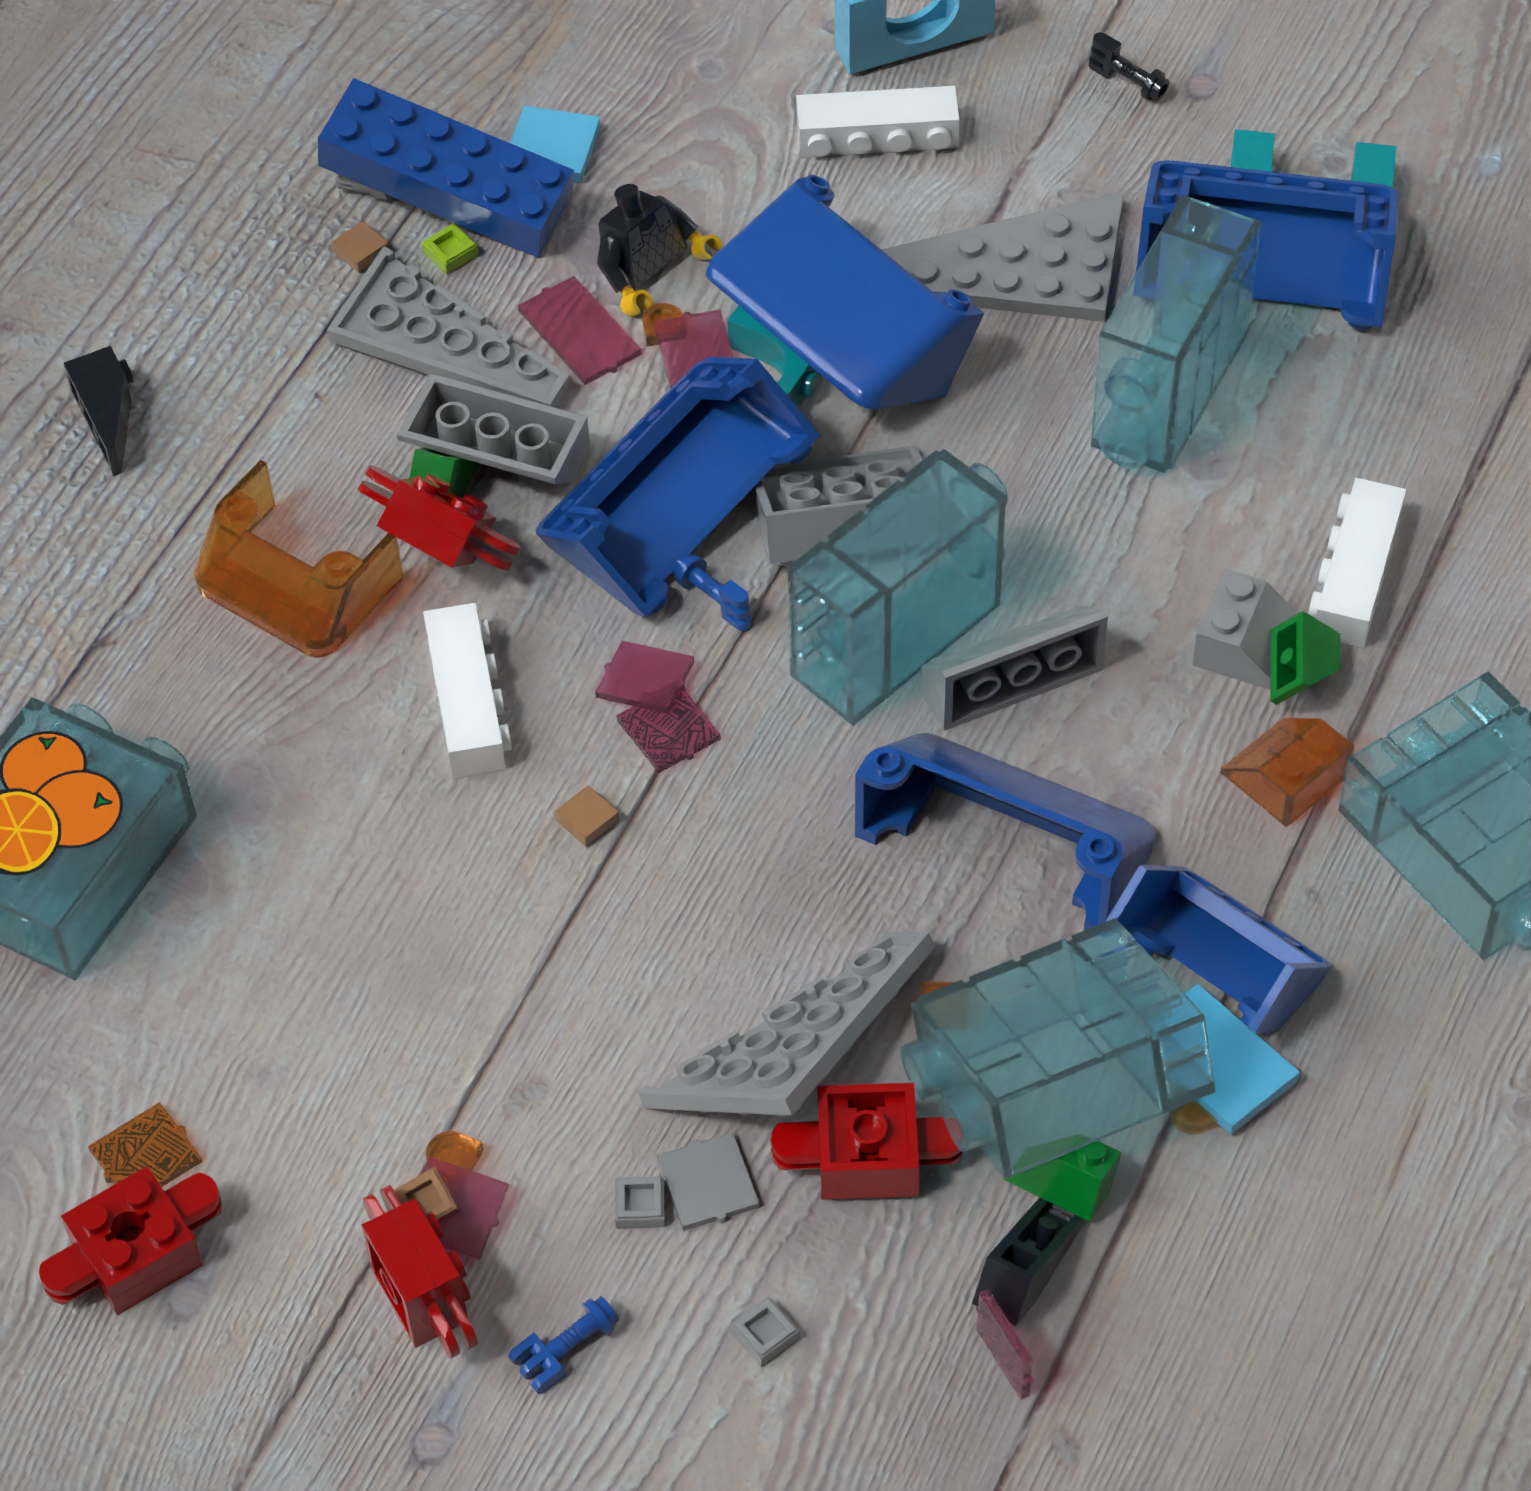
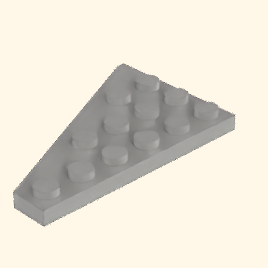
[881,193,1123,322]
[638,932,935,1117]

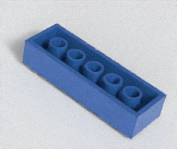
[318,78,574,258]

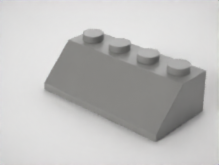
[397,373,590,484]
[921,605,1108,731]

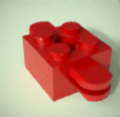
[357,465,521,571]
[770,1083,965,1200]
[39,1166,222,1315]
[361,1185,478,1359]

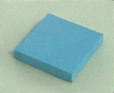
[510,106,601,183]

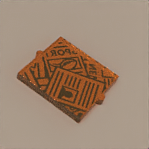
[88,1102,202,1187]

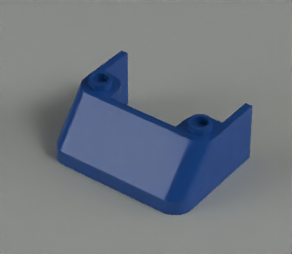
[1101,865,1331,1034]

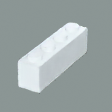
[796,86,959,158]
[1308,477,1406,648]
[423,603,512,778]

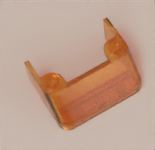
[194,460,404,658]

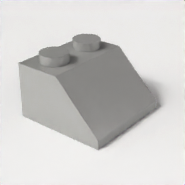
[1193,568,1298,690]

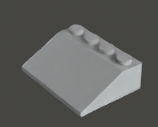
[752,445,942,566]

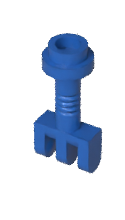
[673,554,752,631]
[508,1296,619,1394]

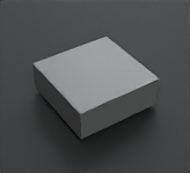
[615,1176,665,1229]
[730,1296,800,1367]

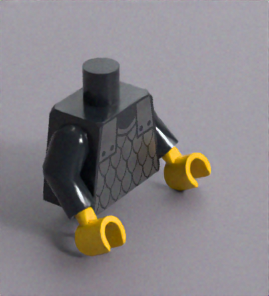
[597,184,722,316]

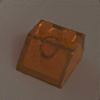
[1220,718,1354,827]

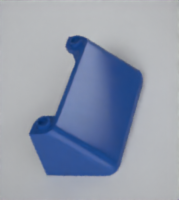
[1133,160,1398,329]
[706,175,984,409]
[536,357,820,617]
[855,733,1155,939]

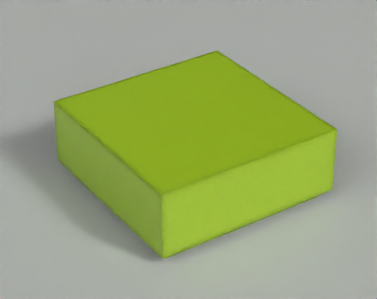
[421,223,479,275]

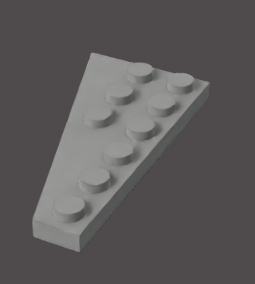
[327,246,569,408]

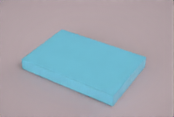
[1129,983,1300,1135]

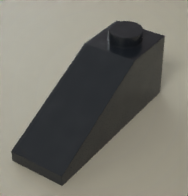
[63,346,134,476]
[972,1197,1086,1326]

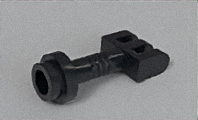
[1088,32,1170,101]

